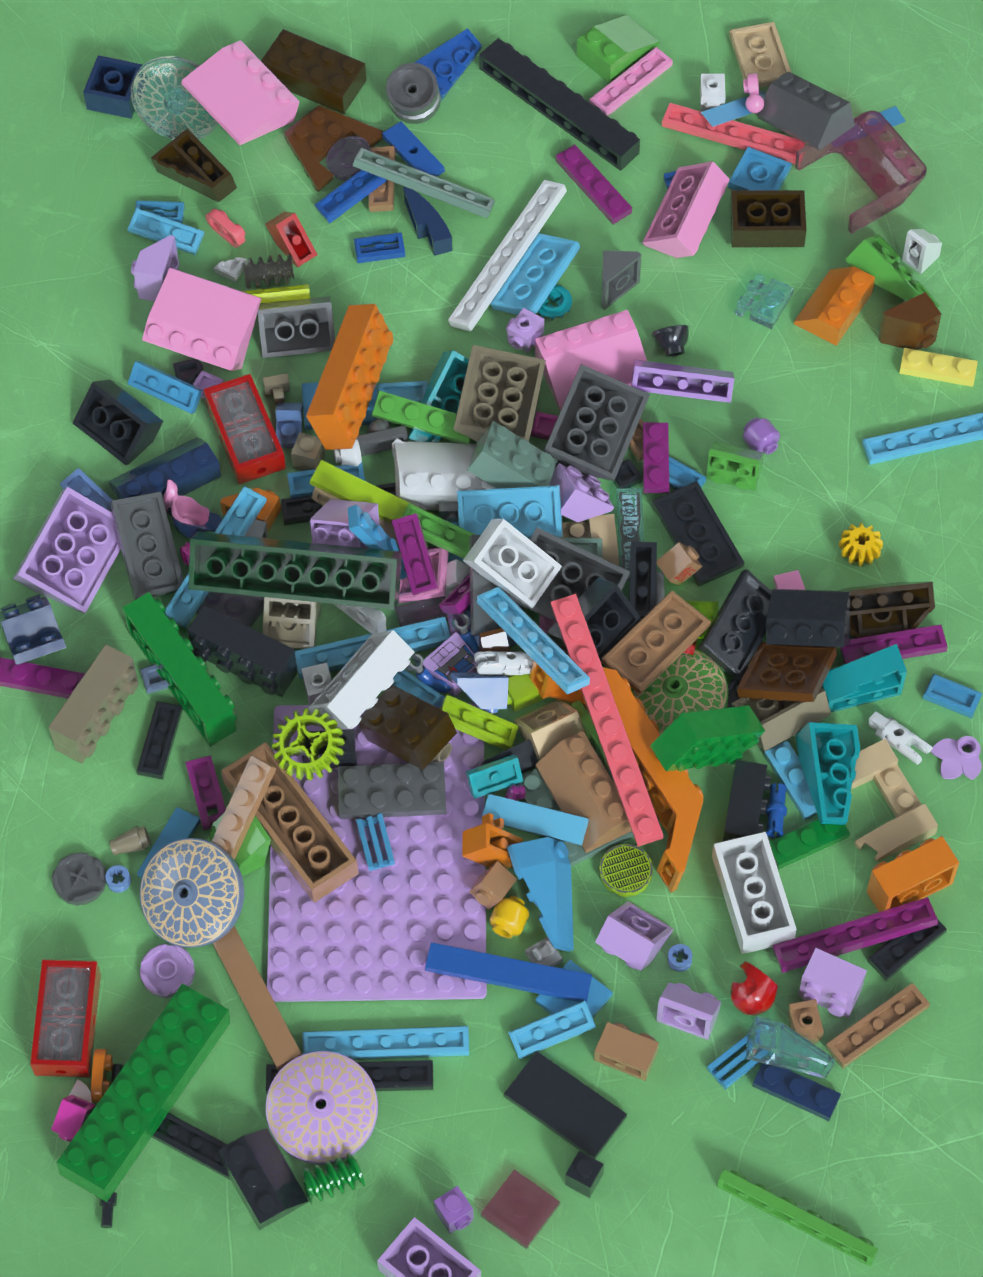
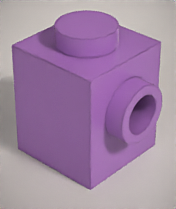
[434,1186,474,1234]

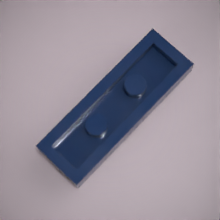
[753,1059,841,1121]

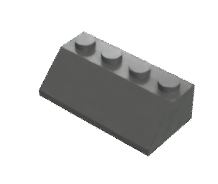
[758,71,855,150]

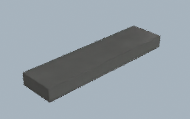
[469,534,499,636]

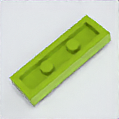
[440,695,518,751]

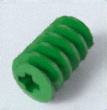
[302,1153,365,1205]

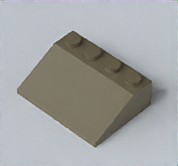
[454,345,546,442]

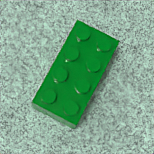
[650,705,765,772]

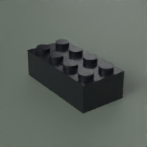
[188,606,298,697]

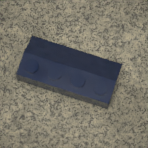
[108,437,221,499]

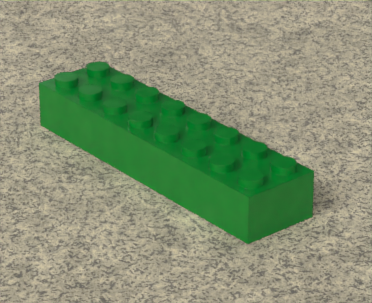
[57,983,230,1202]

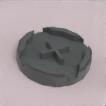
[52,852,107,906]

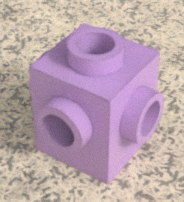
[506,308,544,353]

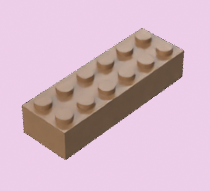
[221,742,359,903]

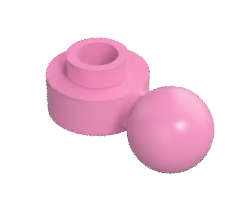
[743,73,764,113]

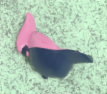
[163,479,222,539]

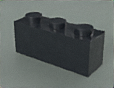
[628,541,657,619]
[723,760,771,842]

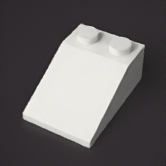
[463,519,562,608]

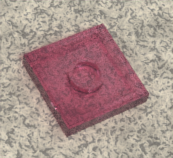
[481,1170,560,1249]

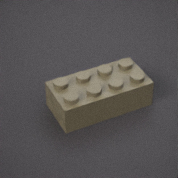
[48,644,139,764]

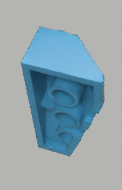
[507,837,574,952]

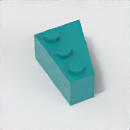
[821,644,907,713]

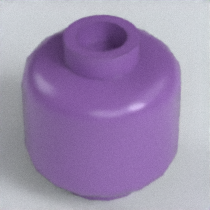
[743,417,780,455]

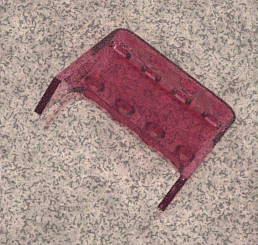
[795,111,927,234]

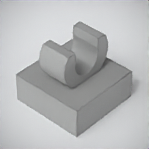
[525,937,563,967]

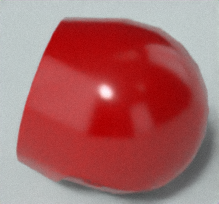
[730,961,778,1016]

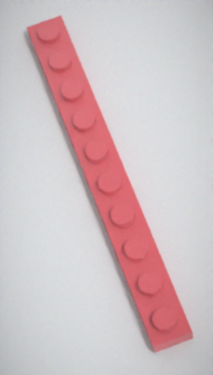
[551,594,663,847]

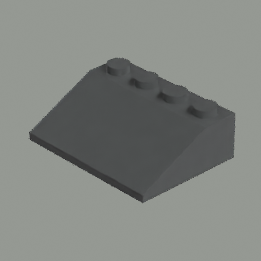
[543,364,650,481]
[505,527,630,622]

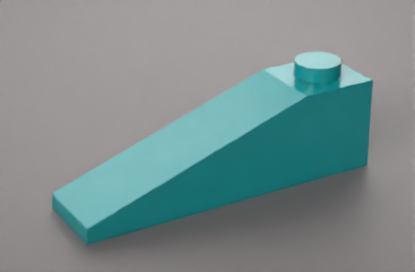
[408,350,469,443]
[796,722,860,825]

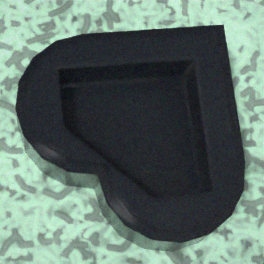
[173,359,203,385]

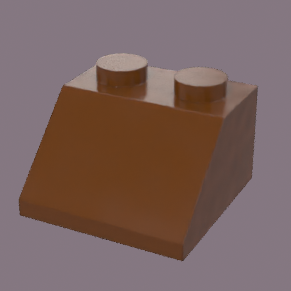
[878,292,942,350]

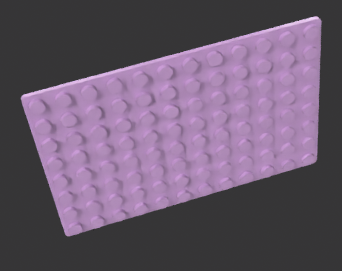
[267,703,487,1002]

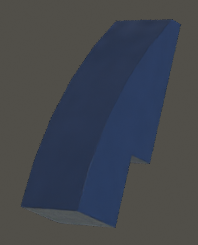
[403,187,453,256]

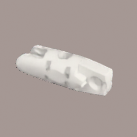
[474,651,534,675]
[869,711,933,765]

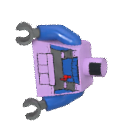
[406,614,480,696]

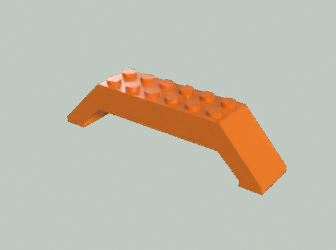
[529,661,704,893]

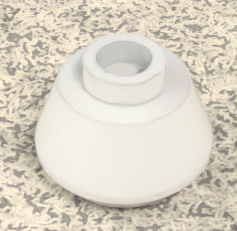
[333,438,362,466]

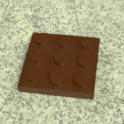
[737,642,837,702]

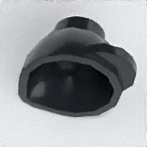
[652,325,689,357]

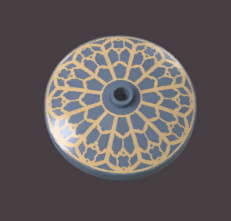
[140,838,244,948]

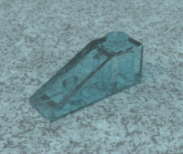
[746,1016,835,1078]

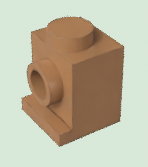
[787,999,824,1046]

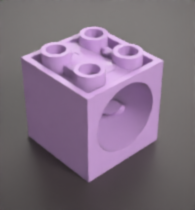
[310,499,380,548]

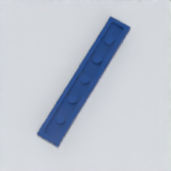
[425,942,592,1003]

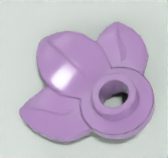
[931,736,982,780]

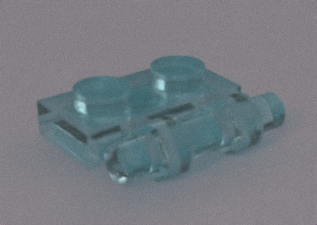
[734,274,794,329]

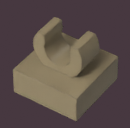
[263,373,290,404]

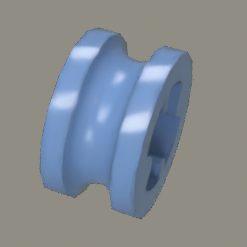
[105,865,131,893]
[668,944,692,972]

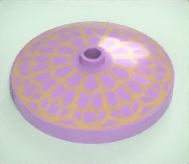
[266,1051,378,1165]

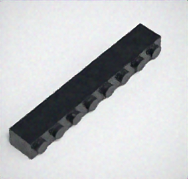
[479,38,640,171]

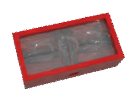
[203,374,286,485]
[30,960,101,1078]

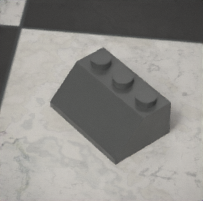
[257,296,335,358]

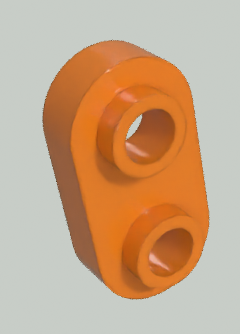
[91,1049,113,1103]

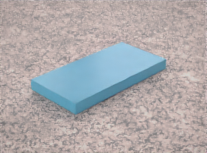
[490,233,581,315]
[457,485,563,539]

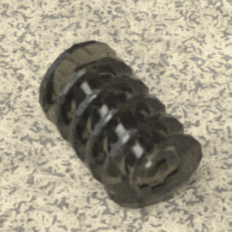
[243,253,295,289]

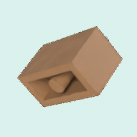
[594,1022,659,1081]

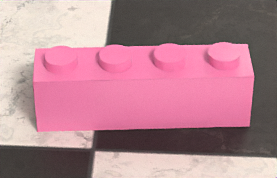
[642,161,730,258]

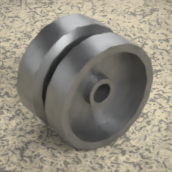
[386,63,441,124]

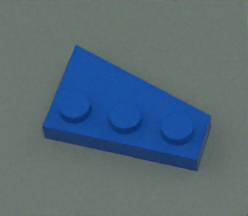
[414,28,482,101]

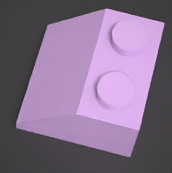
[131,235,179,302]
[595,901,674,971]
[657,982,721,1040]

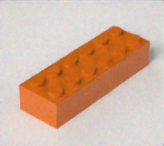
[306,304,393,450]

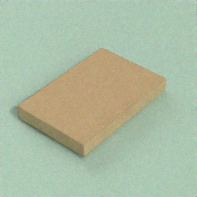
[729,22,792,88]

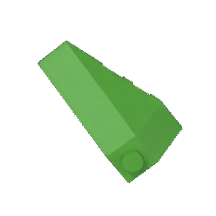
[845,234,939,308]

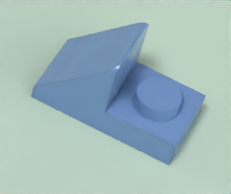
[275,403,303,448]

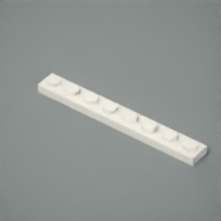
[448,180,567,332]

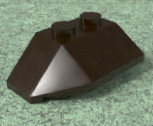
[838,581,935,639]

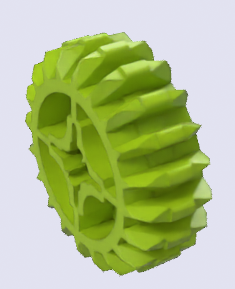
[272,708,345,781]

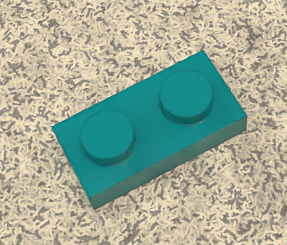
[465,755,523,799]

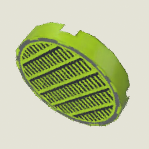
[599,844,653,897]

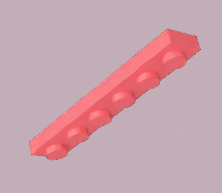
[662,103,805,165]

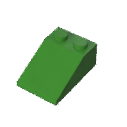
[577,15,659,83]

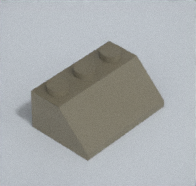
[731,688,831,751]

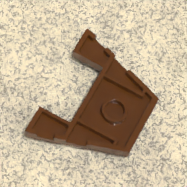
[284,105,383,192]

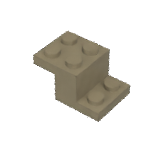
[263,597,321,649]

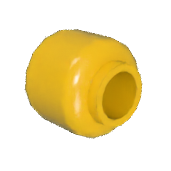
[489,896,529,939]

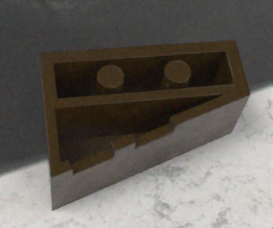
[151,128,237,203]

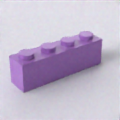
[631,360,734,403]

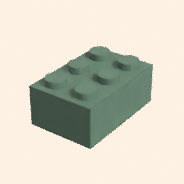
[467,421,558,489]

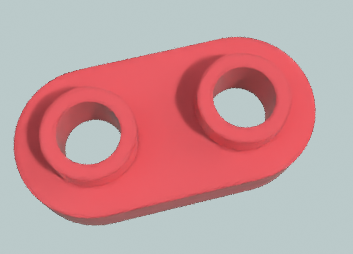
[205,209,246,248]

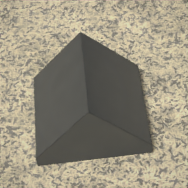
[601,250,641,310]

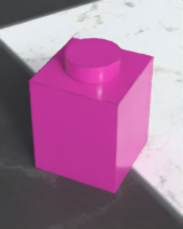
[51,1094,96,1142]

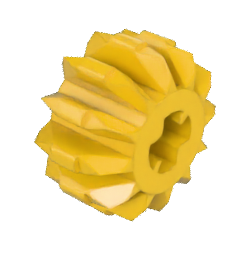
[839,522,883,567]

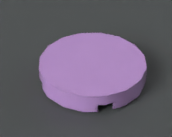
[140,944,195,998]

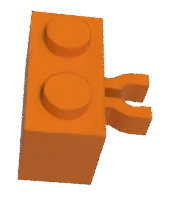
[462,813,523,869]

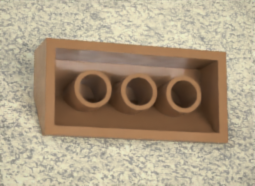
[536,731,632,853]

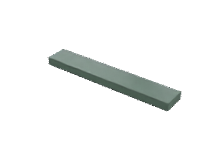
[353,148,495,219]

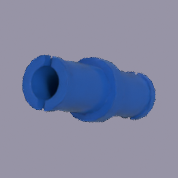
[766,783,787,838]

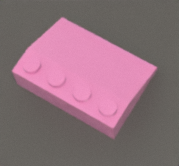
[181,40,300,146]
[142,268,261,371]
[535,310,647,410]

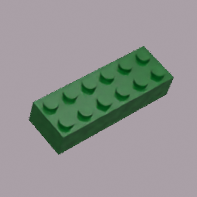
[122,592,237,747]

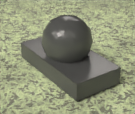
[357,419,408,457]

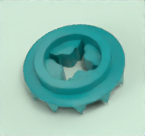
[537,285,572,320]

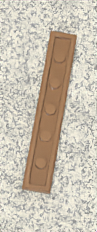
[212,926,302,1070]

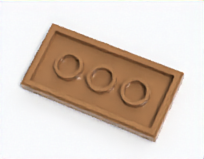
[601,591,711,695]

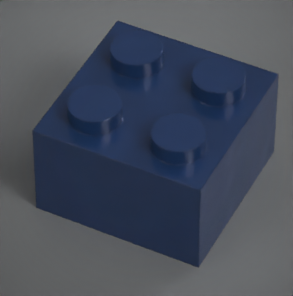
[83,55,146,119]

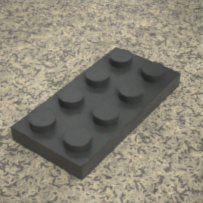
[110,492,184,600]
[338,762,446,819]

